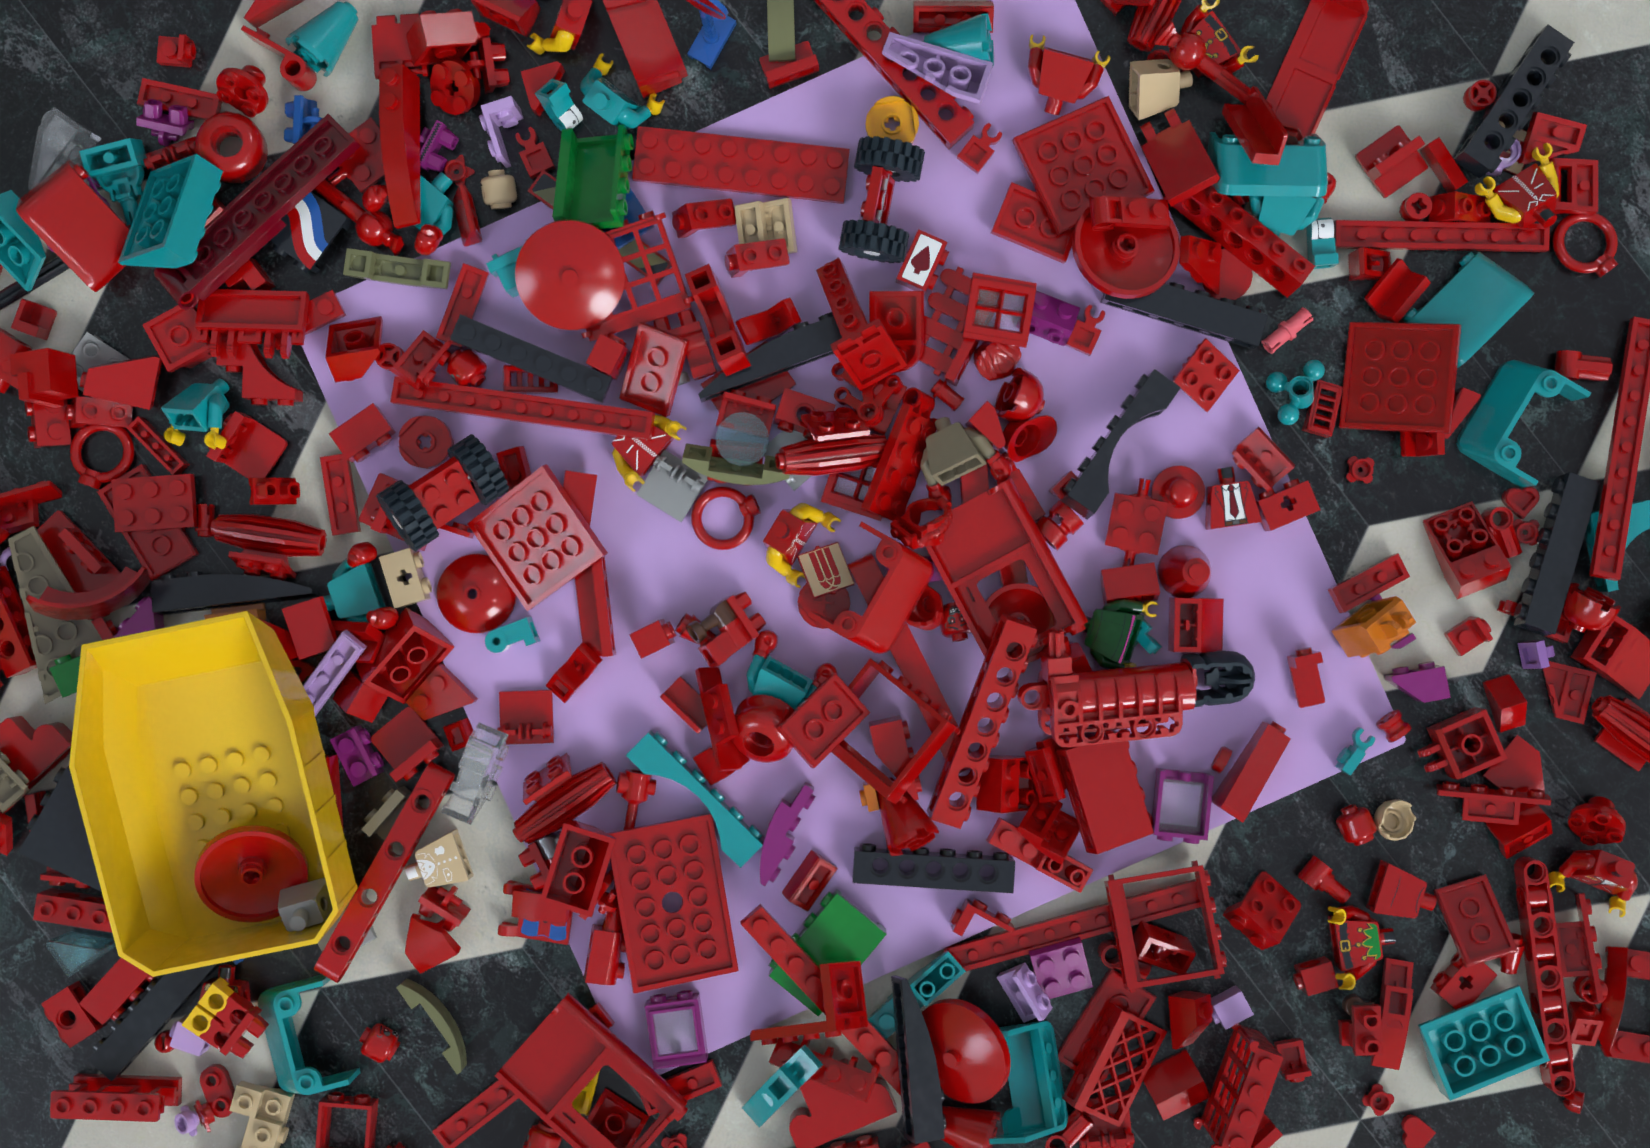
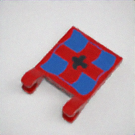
[498,880,573,945]

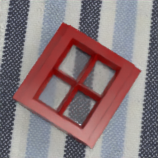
[962,272,1037,348]
[821,464,882,521]

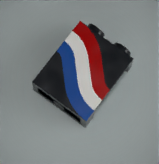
[270,192,354,274]

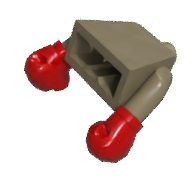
[920,417,1012,511]

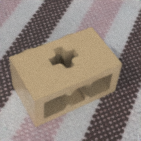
[379,548,432,608]

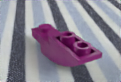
[760,782,816,886]

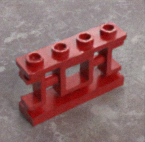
[50,1073,182,1122]

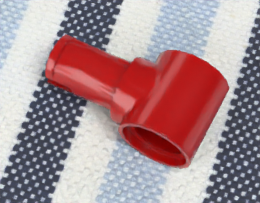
[1297,855,1351,904]

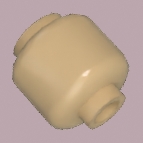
[481,170,517,209]

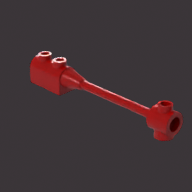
[584,769,656,985]

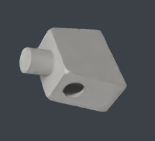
[278,877,333,932]

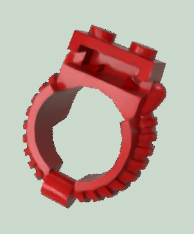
[890,497,953,550]

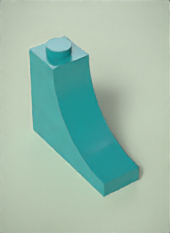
[1584,500,1650,592]

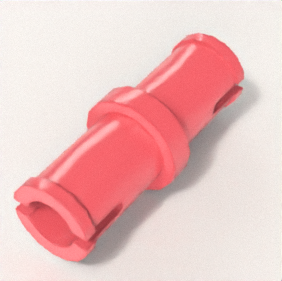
[1261,307,1313,354]

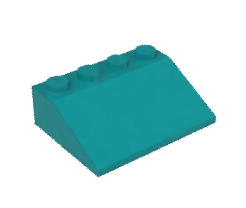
[118,154,223,269]
[1418,985,1550,1101]

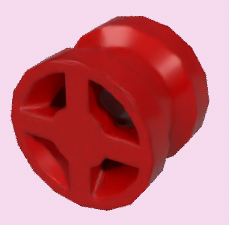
[1463,80,1497,112]
[1399,193,1432,221]
[375,343,404,371]
[1376,710,1411,743]
[1573,976,1608,1004]

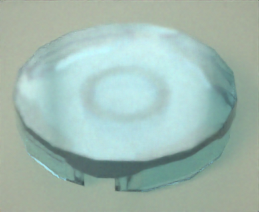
[715,412,769,466]

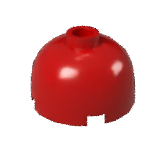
[995,368,1045,422]
[1562,583,1621,632]

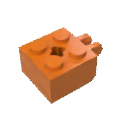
[1331,596,1416,658]

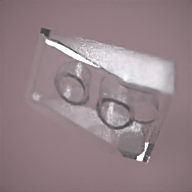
[28,107,101,190]

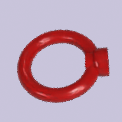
[1553,213,1618,277]
[70,424,134,490]
[691,486,761,550]

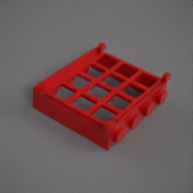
[581,211,695,342]
[1193,1023,1284,1148]

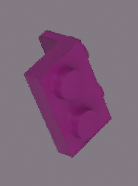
[1016,290,1080,346]

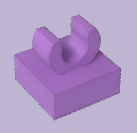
[1517,640,1555,669]

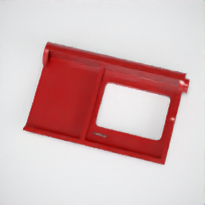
[922,478,1088,657]
[495,993,688,1148]

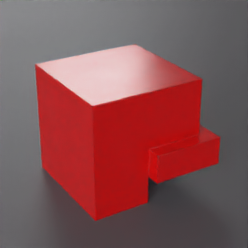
[10,348,79,408]

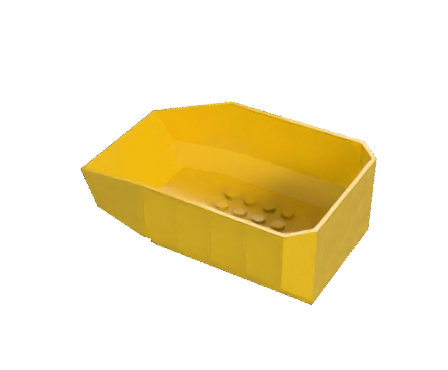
[69,611,358,977]

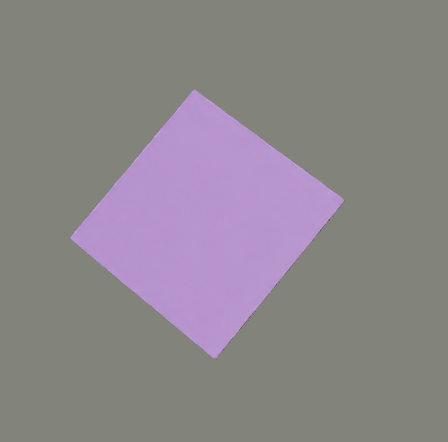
[302,0,1406,1075]

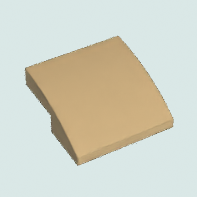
[734,198,797,254]

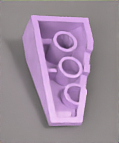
[882,32,993,105]

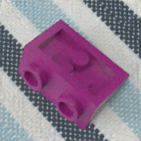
[330,725,384,787]

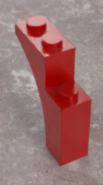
[216,336,303,406]

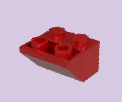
[1168,597,1224,653]
[976,755,1036,813]

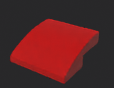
[1017,795,1080,865]

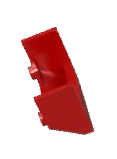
[808,521,934,654]

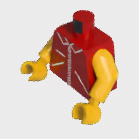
[527,0,593,55]
[1475,143,1559,228]
[611,415,687,492]
[763,503,841,588]

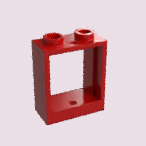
[315,1092,379,1148]

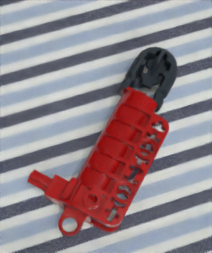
[1017,630,1255,747]

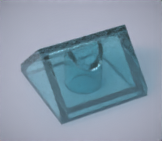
[46,931,116,978]

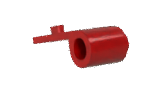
[241,25,317,91]

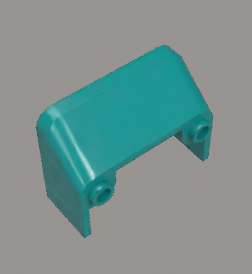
[1207,132,1328,197]
[1457,360,1591,487]
[258,975,361,1095]
[989,1021,1068,1144]

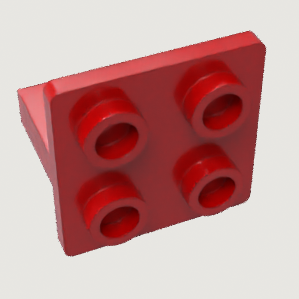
[1355,125,1428,198]
[359,473,409,541]

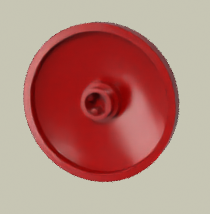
[1072,192,1180,299]
[515,219,625,330]
[194,825,309,922]
[922,998,1011,1104]

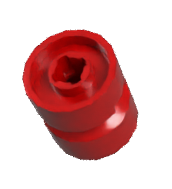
[1036,500,1084,551]

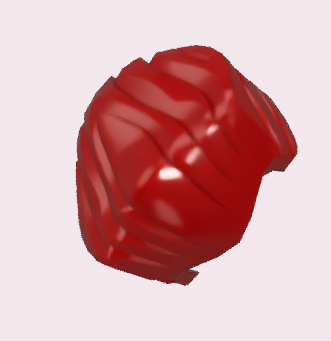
[973,341,1021,381]
[907,585,944,631]

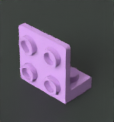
[479,96,524,168]

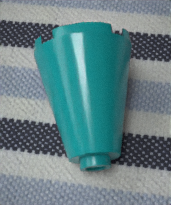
[286,1,359,77]
[922,13,994,68]

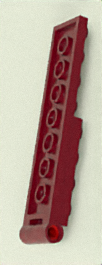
[154,113,360,310]

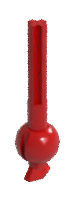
[1154,20,1273,109]
[314,179,404,256]

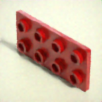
[37,510,121,620]

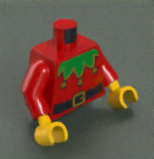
[1178,0,1259,78]
[1328,905,1395,990]

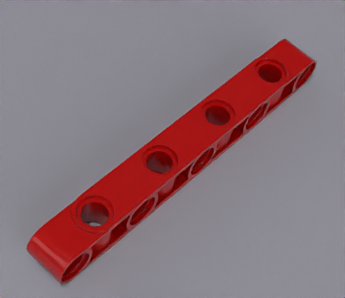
[314,761,455,983]
[1514,856,1575,1096]

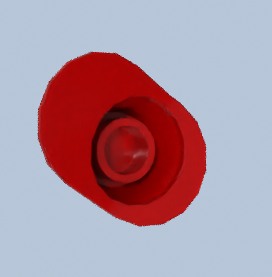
[1003,415,1057,462]

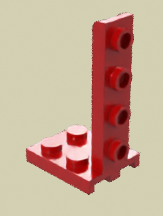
[816,257,908,391]
[750,961,868,1045]

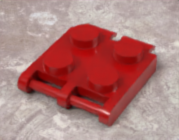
[371,13,430,80]

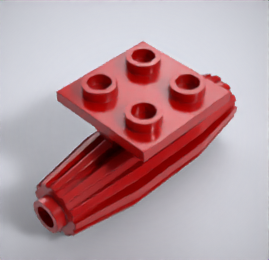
[1112,0,1182,52]
[775,407,887,476]
[210,514,327,581]
[1592,695,1650,772]
[512,753,617,844]

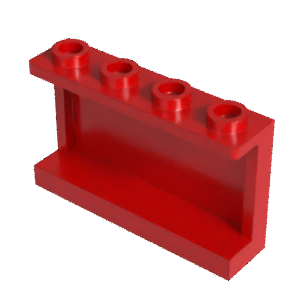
[1055,731,1154,854]

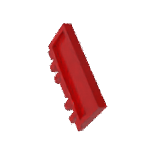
[195,289,310,359]

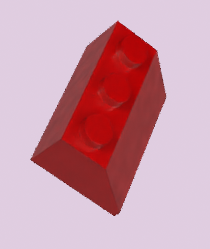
[356,608,454,704]
[540,818,617,918]

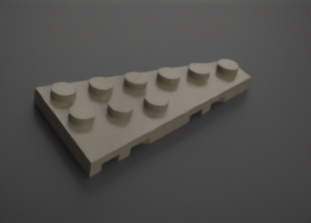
[8,526,102,704]

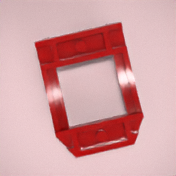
[1598,946,1650,1064]

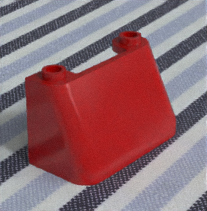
[16,159,131,292]

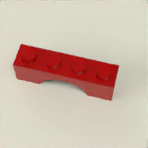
[684,264,751,376]

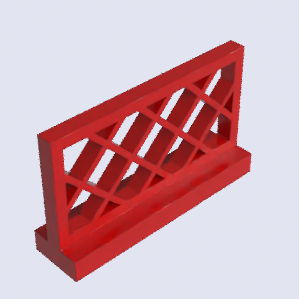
[1062,1002,1167,1127]

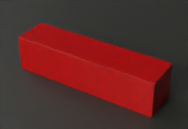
[126,416,190,475]

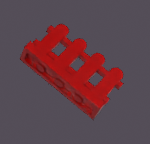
[919,267,1000,386]

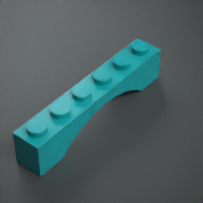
[626,730,764,868]

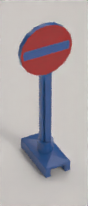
[686,0,737,69]

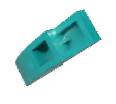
[868,950,966,1039]
[742,1045,823,1128]

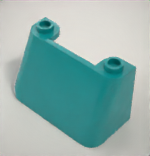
[1402,251,1534,368]

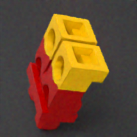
[182,977,269,1059]

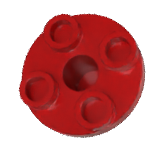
[216,65,269,118]
[1151,466,1205,519]
[1568,796,1626,846]

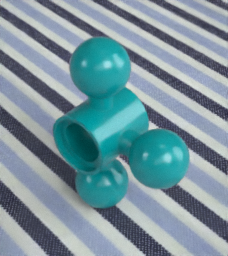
[1266,360,1325,425]

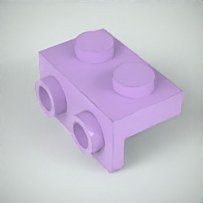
[997,963,1053,1023]

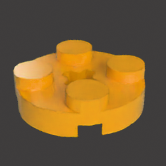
[865,96,919,143]

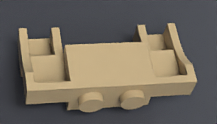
[229,1081,295,1148]

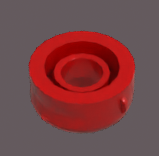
[195,111,268,184]
[731,695,794,763]

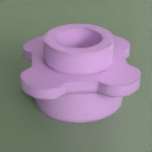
[174,1105,200,1136]

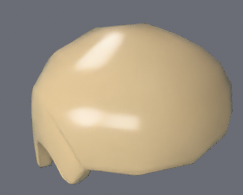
[1374,799,1416,841]

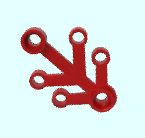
[831,362,903,427]

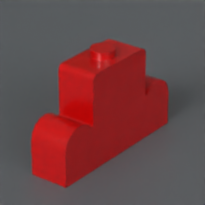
[0,716,73,814]
[789,1058,897,1148]

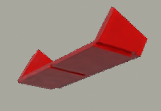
[603,0,688,99]
[1266,0,1369,145]

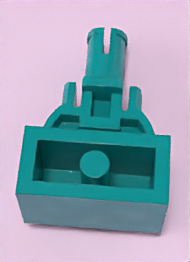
[79,138,147,226]

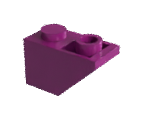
[114,597,164,638]
[1384,661,1451,703]

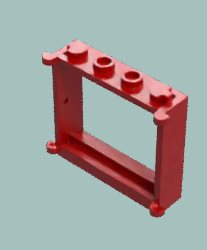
[831,658,962,804]
[1104,860,1227,993]

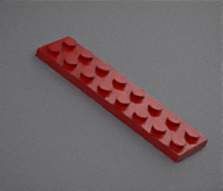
[632,126,850,204]

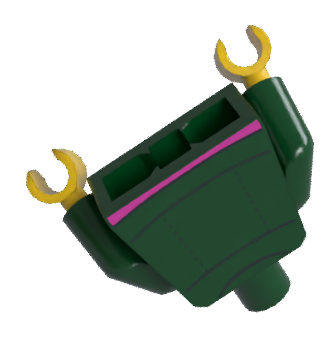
[1083,599,1158,669]

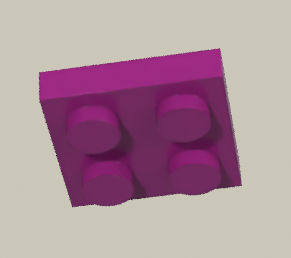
[1029,937,1093,999]

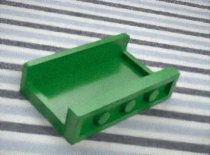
[552,124,634,229]
[768,889,887,1017]

